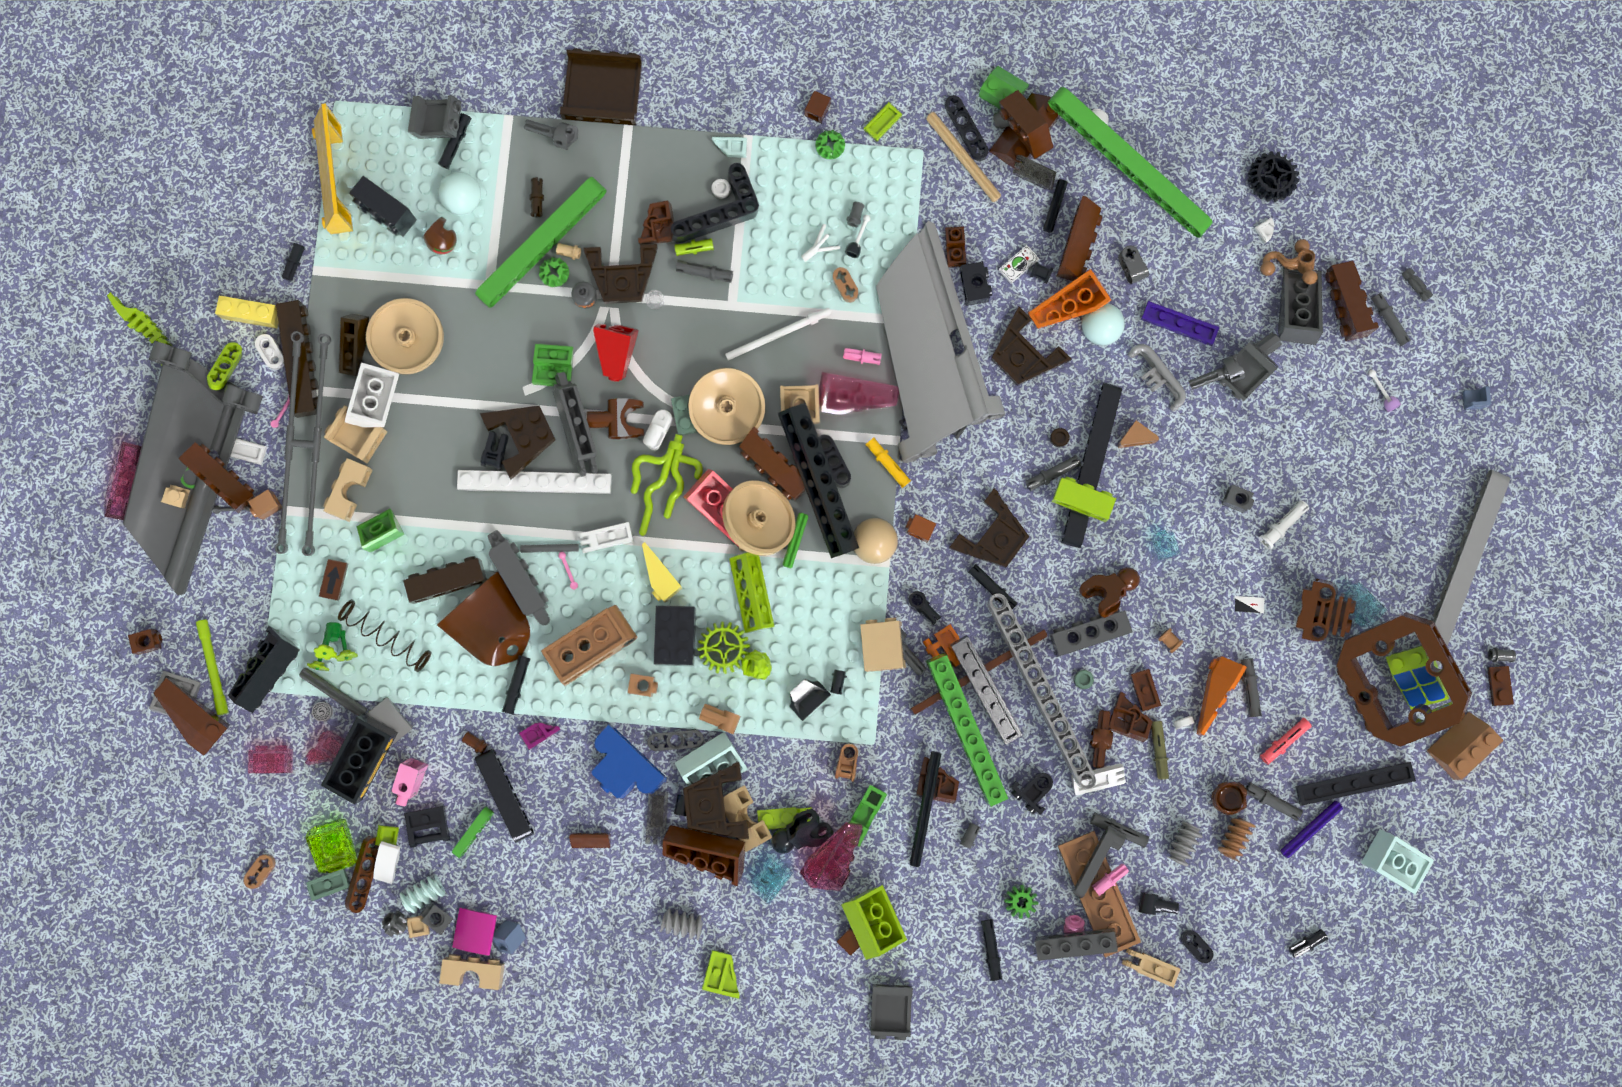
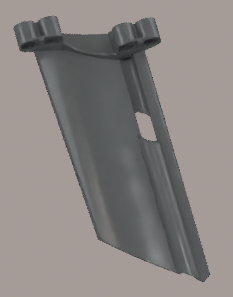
[123,341,263,595]

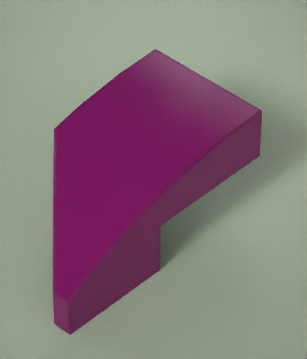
[519,722,560,750]

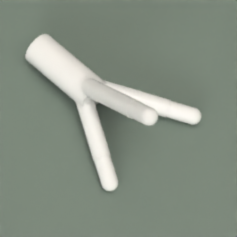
[801,224,840,262]

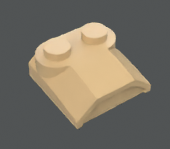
[780,384,820,425]

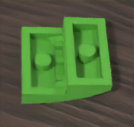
[532,344,574,386]

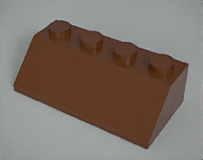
[989,93,1060,172]
[1057,196,1103,281]

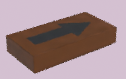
[319,559,348,601]

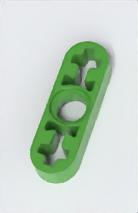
[452,806,494,859]

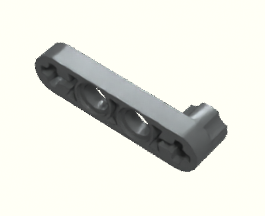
[1073,826,1127,898]

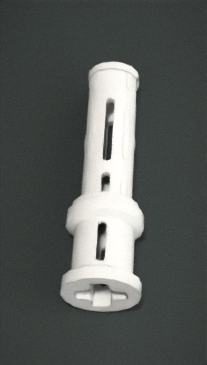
[1258,500,1309,550]

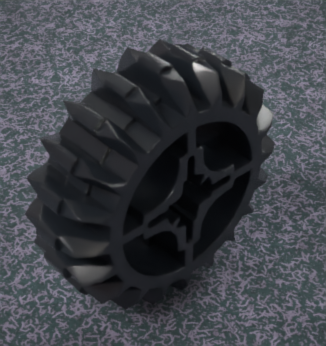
[1248,151,1299,202]

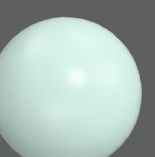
[438,172,481,215]
[1082,303,1125,346]

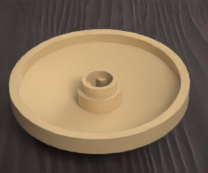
[366,298,444,374]
[688,368,765,445]
[722,481,795,556]

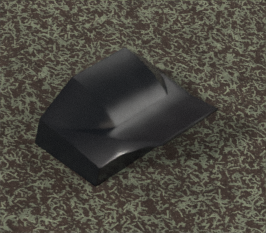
[789,679,831,721]

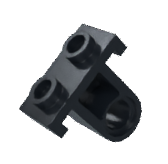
[1010,773,1053,815]

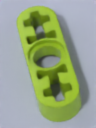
[207,342,242,390]

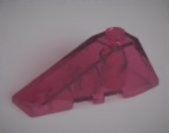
[819,372,899,415]
[800,822,863,891]

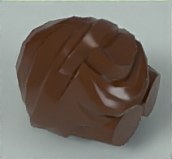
[1211,782,1247,815]

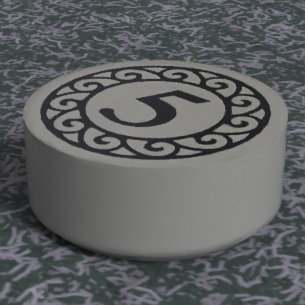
[312,702,333,721]

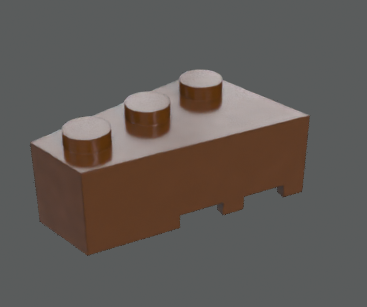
[999,90,1054,160]

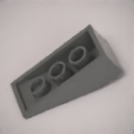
[1278,267,1323,345]

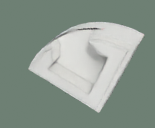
[1255,217,1274,243]

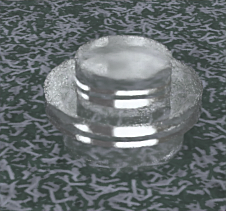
[645,290,664,309]

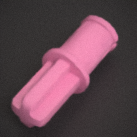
[843,348,882,365]
[1092,864,1129,896]

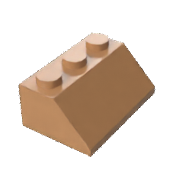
[1426,712,1504,780]

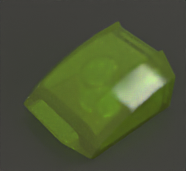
[305,818,357,873]

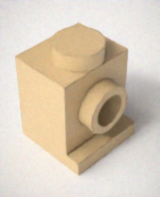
[161,485,190,509]

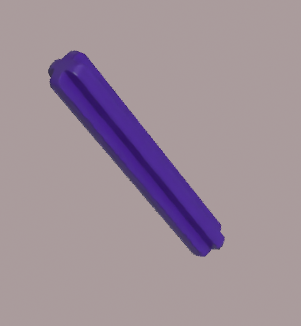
[1280,801,1343,858]

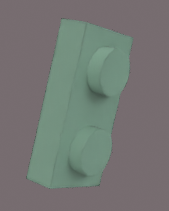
[671,395,697,436]
[306,869,350,901]

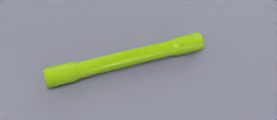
[196,619,229,716]

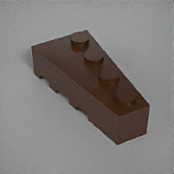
[1325,260,1379,341]
[662,825,745,886]

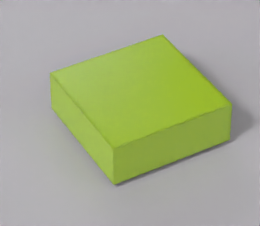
[375,825,399,846]

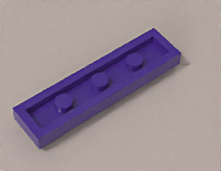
[1141,301,1219,346]

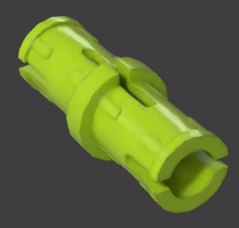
[675,238,714,256]

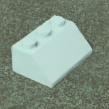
[675,732,748,786]

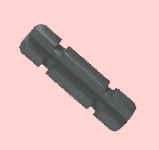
[1402,268,1433,302]

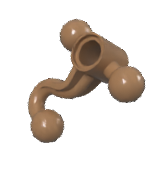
[1260,239,1318,285]

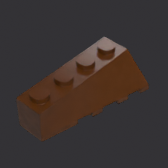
[739,426,806,501]
[178,442,255,514]

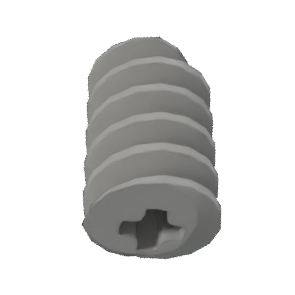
[1166,821,1203,866]
[660,908,703,941]

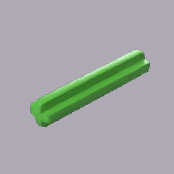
[783,513,808,568]

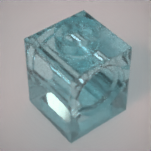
[1152,530,1180,561]

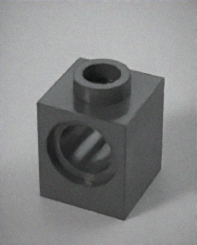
[1222,484,1254,513]
[420,904,453,935]

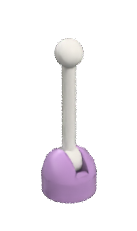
[1368,370,1401,412]

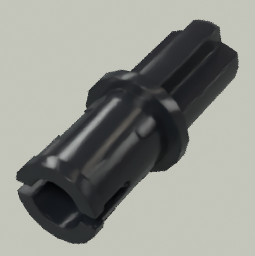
[282,243,305,281]
[1289,929,1328,958]

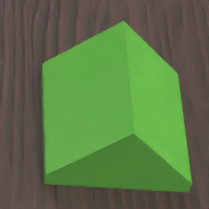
[356,508,405,553]

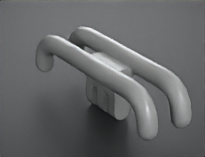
[1128,344,1186,411]

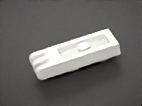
[578,522,634,553]
[1071,764,1126,795]

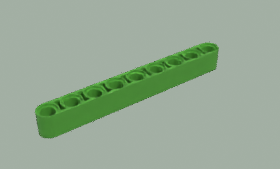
[475,177,607,308]

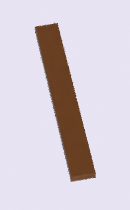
[910,630,1047,715]

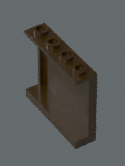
[560,48,642,126]

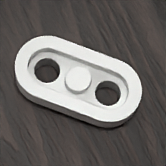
[255,334,284,370]

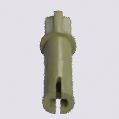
[1151,721,1169,780]

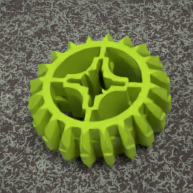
[697,621,750,674]

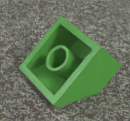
[978,66,1029,110]

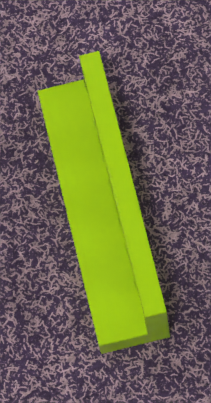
[729,553,775,633]

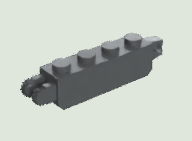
[553,372,598,477]
[488,530,551,626]

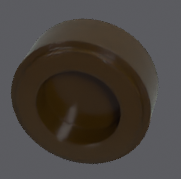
[1050,428,1070,448]

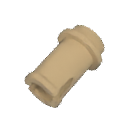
[556,243,581,260]

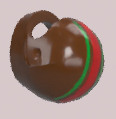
[423,217,457,255]

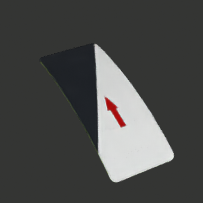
[1235,596,1265,613]

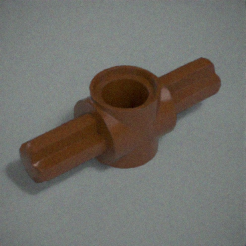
[1090,710,1113,768]

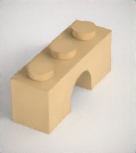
[323,458,373,522]
[724,785,772,852]
[439,954,505,990]

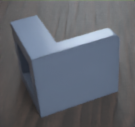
[1462,386,1491,410]
[492,921,526,954]

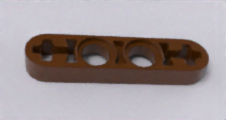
[345,836,379,913]

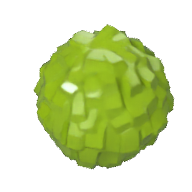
[741,649,772,680]

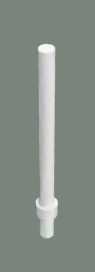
[725,307,831,360]

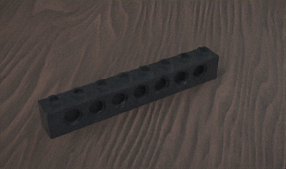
[778,403,859,558]

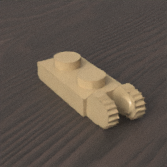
[1122,948,1181,988]

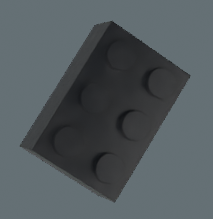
[349,176,417,237]
[654,606,696,666]

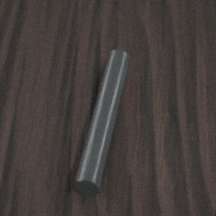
[520,544,579,553]

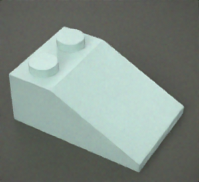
[1361,829,1434,894]

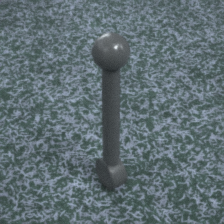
[213,504,251,514]

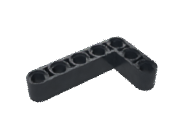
[671,163,759,243]

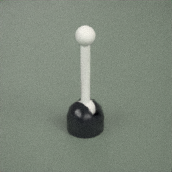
[845,215,870,258]

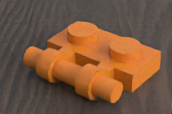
[923,624,960,667]

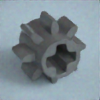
[382,911,407,937]

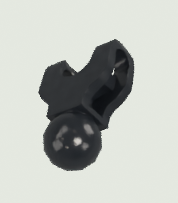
[771,809,834,854]

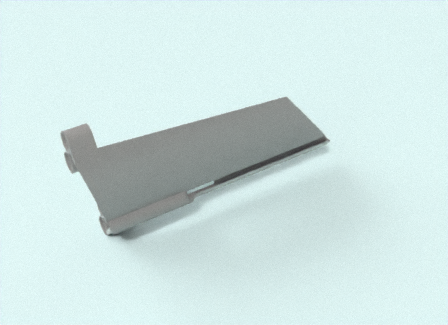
[876,221,1005,463]

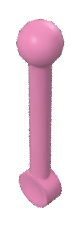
[271,395,290,428]
[558,552,578,590]

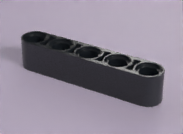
[475,748,534,843]

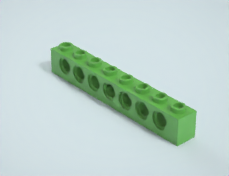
[926,653,1009,807]

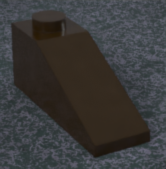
[339,314,369,376]

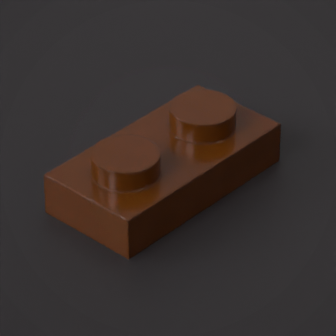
[1487,666,1514,706]
[1130,669,1161,712]

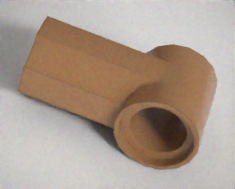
[699,704,741,734]

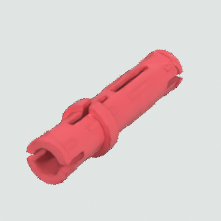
[1260,718,1312,765]

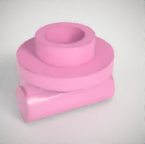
[1064,915,1085,933]

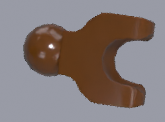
[1079,567,1140,618]

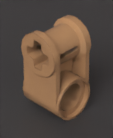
[835,743,858,782]

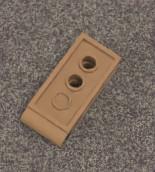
[541,605,638,686]

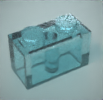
[1344,582,1387,627]

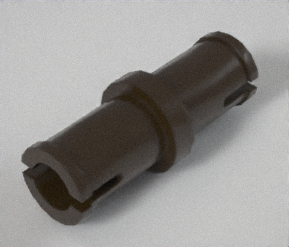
[529,177,544,217]

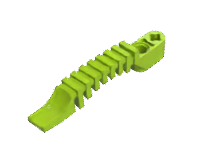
[107,292,173,366]

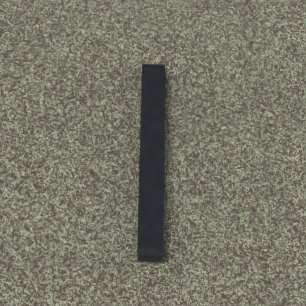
[1061,383,1122,549]

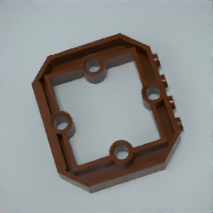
[1337,612,1472,747]

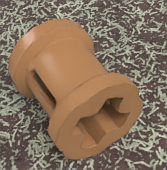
[1157,628,1184,653]

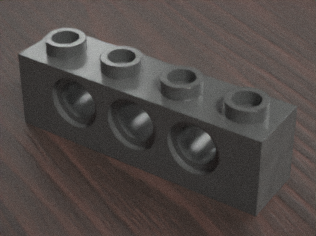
[1049,610,1133,657]
[1035,928,1118,961]

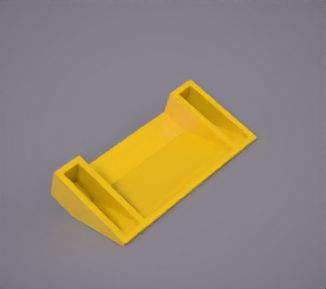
[312,103,353,234]

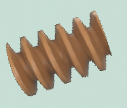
[1218,818,1256,862]

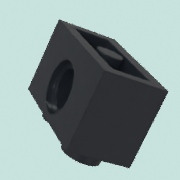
[960,261,992,306]

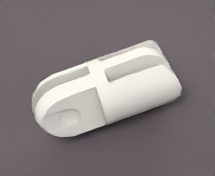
[643,409,672,451]

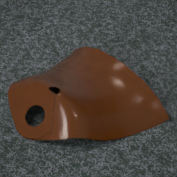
[437,571,530,666]

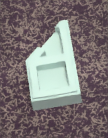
[712,137,747,158]

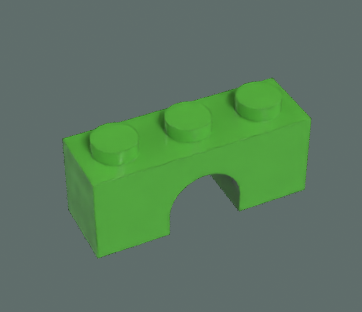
[842,784,887,847]

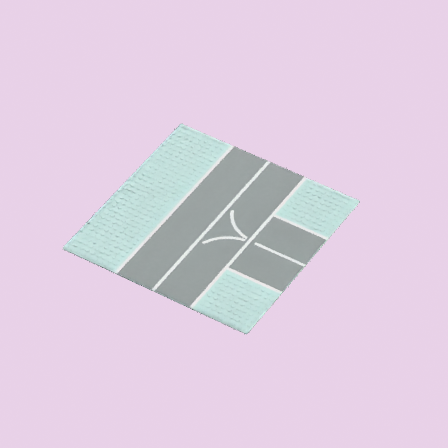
[266,101,924,745]

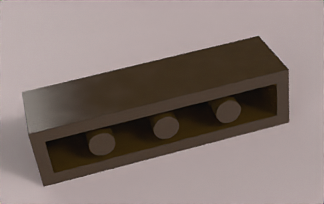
[403,556,487,604]

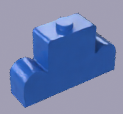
[592,724,668,799]

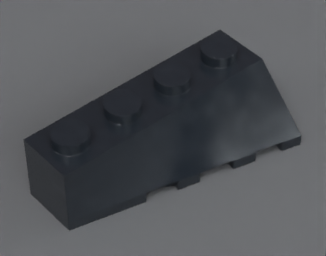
[228,626,300,713]

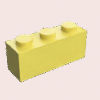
[215,296,278,329]

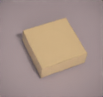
[406,916,430,938]

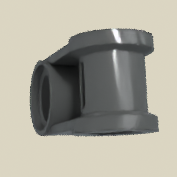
[1118,245,1149,284]

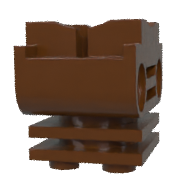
[1296,578,1356,641]

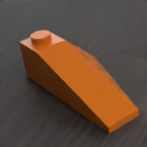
[1197,656,1247,736]

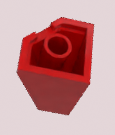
[593,324,639,382]

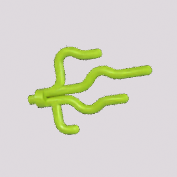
[630,434,703,536]

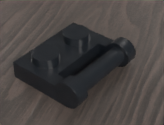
[404,806,450,848]

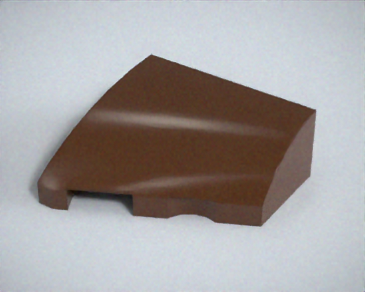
[638,200,676,245]
[1109,692,1153,742]
[916,757,959,804]

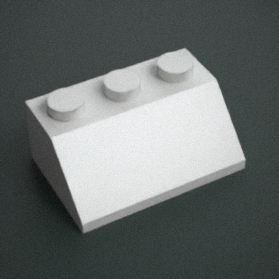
[345,363,399,427]

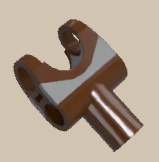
[587,398,644,439]

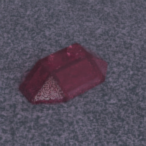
[104,442,142,521]

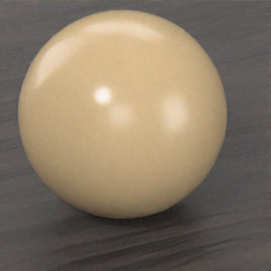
[854,518,898,564]

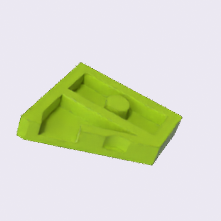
[701,950,739,999]

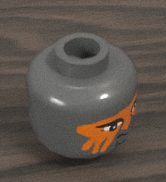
[571,281,597,309]

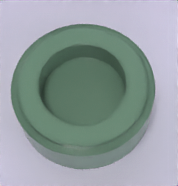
[1074,670,1094,689]

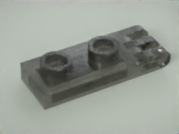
[1012,155,1056,190]
[645,791,669,845]

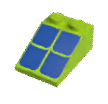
[1386,645,1450,710]

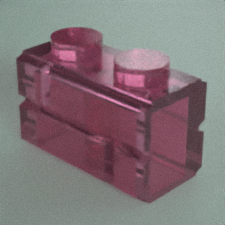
[248,745,293,773]

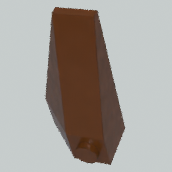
[154,677,230,756]

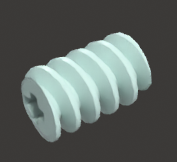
[399,875,445,913]

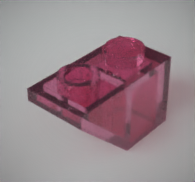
[305,730,345,765]

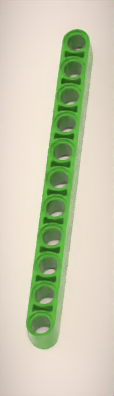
[1048,87,1213,238]

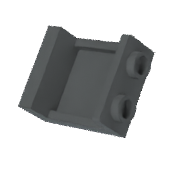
[408,95,462,139]
[1218,340,1279,401]
[870,984,913,1040]

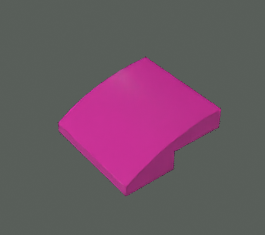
[452,908,497,955]

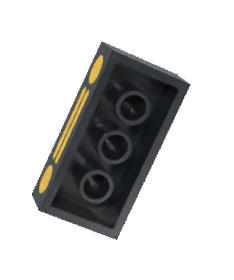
[321,714,398,804]

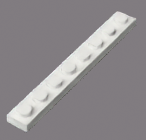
[457,470,612,494]

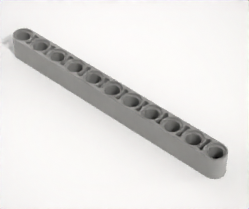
[1431,470,1510,667]
[987,594,1096,789]

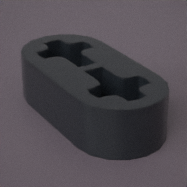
[1181,930,1214,964]

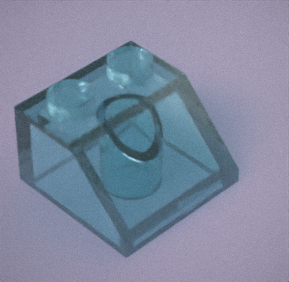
[751,856,794,904]

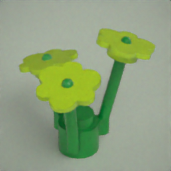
[307,622,358,671]

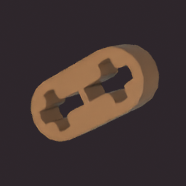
[833,267,858,303]
[243,854,275,889]

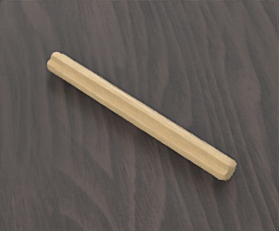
[926,112,1001,202]

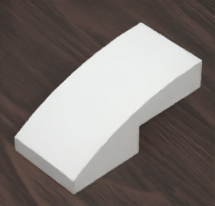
[373,841,400,884]

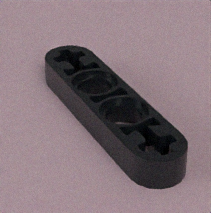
[945,95,989,161]

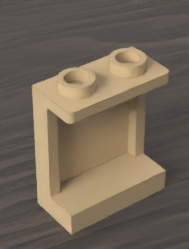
[324,405,387,464]
[860,618,906,672]

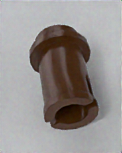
[462,731,488,754]

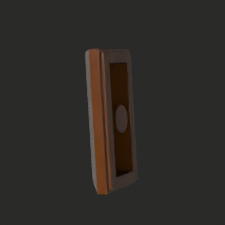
[569,833,611,848]

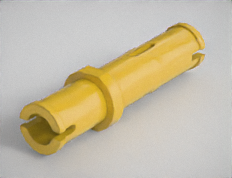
[865,437,911,488]

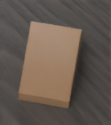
[1118,420,1159,448]

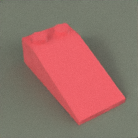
[683,469,739,547]

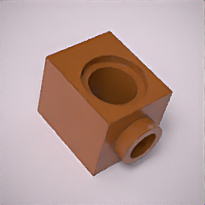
[905,514,936,543]

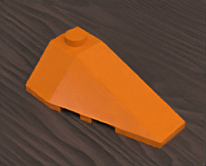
[1028,269,1111,329]

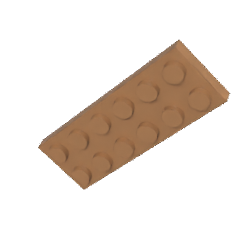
[1058,831,1141,957]

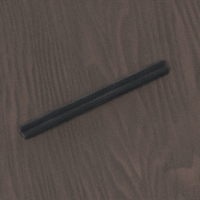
[910,751,941,867]

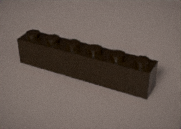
[276,300,319,418]

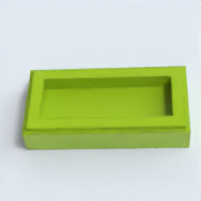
[863,102,902,142]

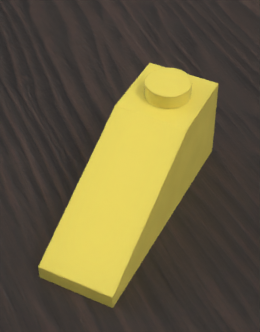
[642,542,683,603]

